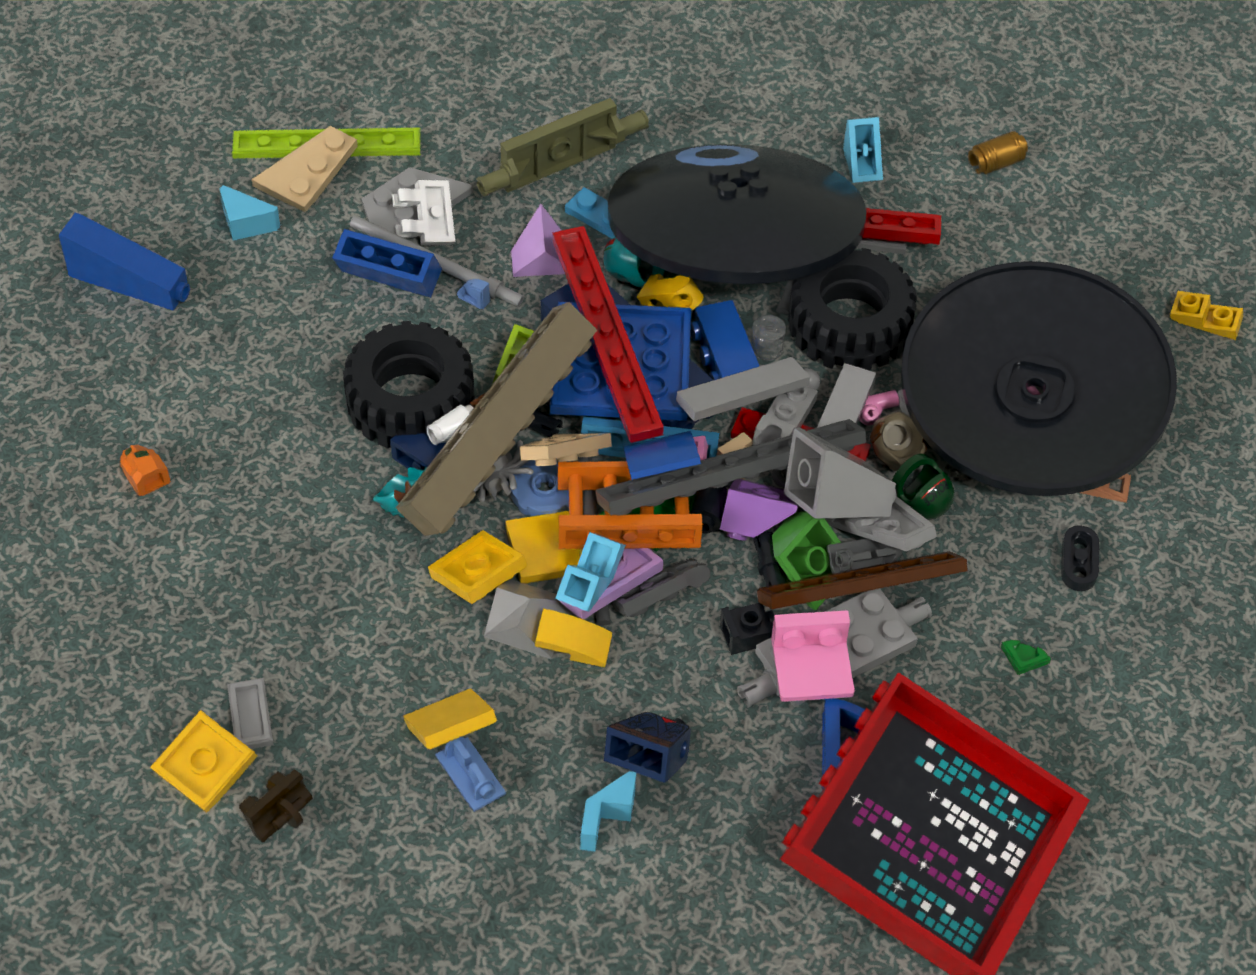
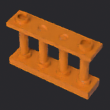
[558,461,702,549]

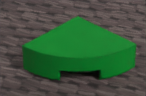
[1001,640,1051,675]

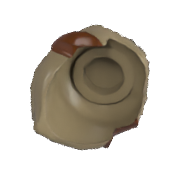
[870,411,927,471]

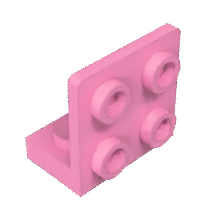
[771,610,855,702]

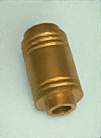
[968,131,1028,175]

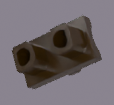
[239,769,313,843]

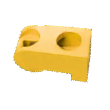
[637,274,704,311]

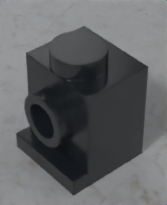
[720,603,775,655]

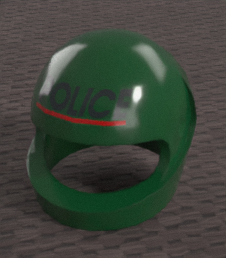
[892,453,955,520]

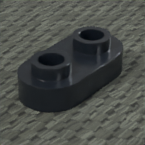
[1061,525,1099,591]

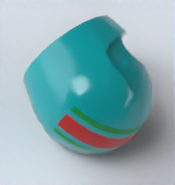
[603,236,664,288]

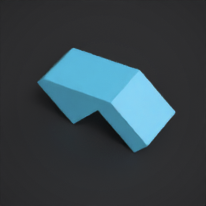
[555,532,626,612]
[580,771,636,852]

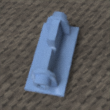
[435,736,506,812]

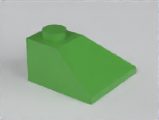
[772,511,841,611]

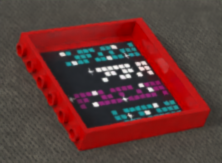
[780,672,1090,975]

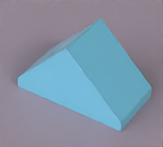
[843,117,883,183]
[220,185,280,240]

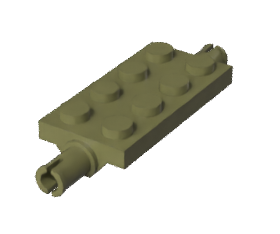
[476,98,649,197]

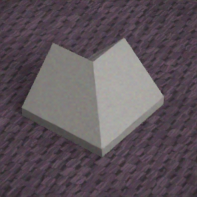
[484,579,572,659]

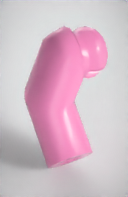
[859,390,899,425]

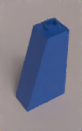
[59,213,190,311]

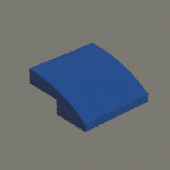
[623,431,701,480]

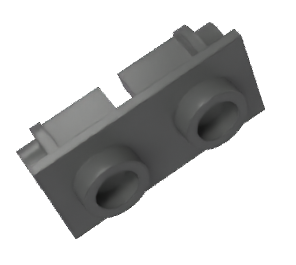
[826,539,903,574]

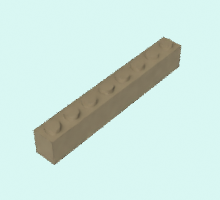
[396,302,597,536]

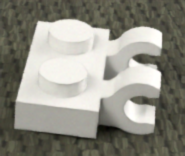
[392,180,455,246]

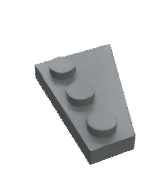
[825,496,937,552]

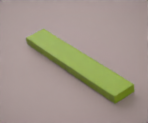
[232,127,421,158]

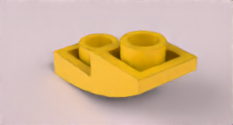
[1170,291,1243,340]
[535,608,613,668]

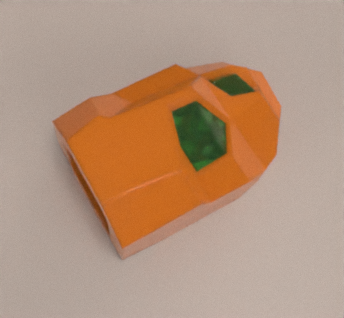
[120,445,171,496]

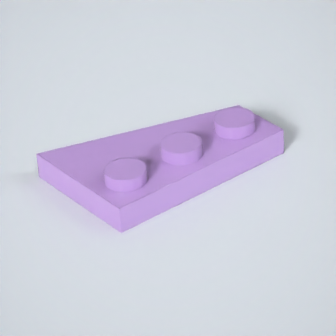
[558,548,663,620]

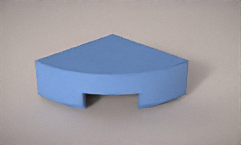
[457,279,490,309]

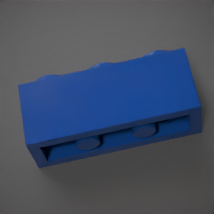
[332,229,442,298]
[690,300,760,380]

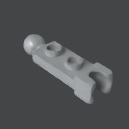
[753,368,820,446]

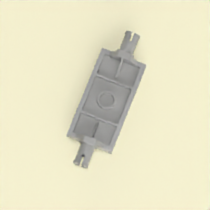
[737,588,932,708]

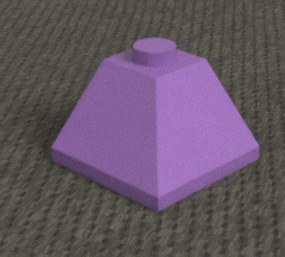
[720,479,799,540]

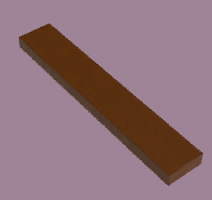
[757,551,968,609]

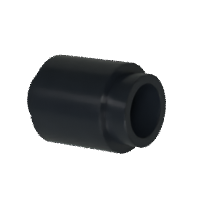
[689,486,727,534]

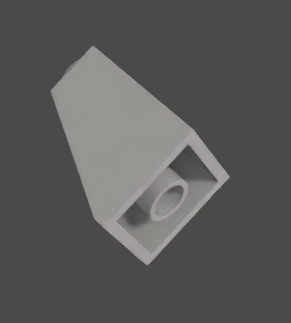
[784,427,896,519]

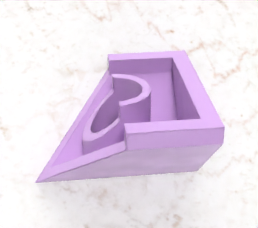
[511,204,565,277]

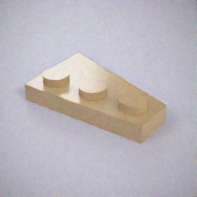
[252,126,358,212]
[520,433,612,466]

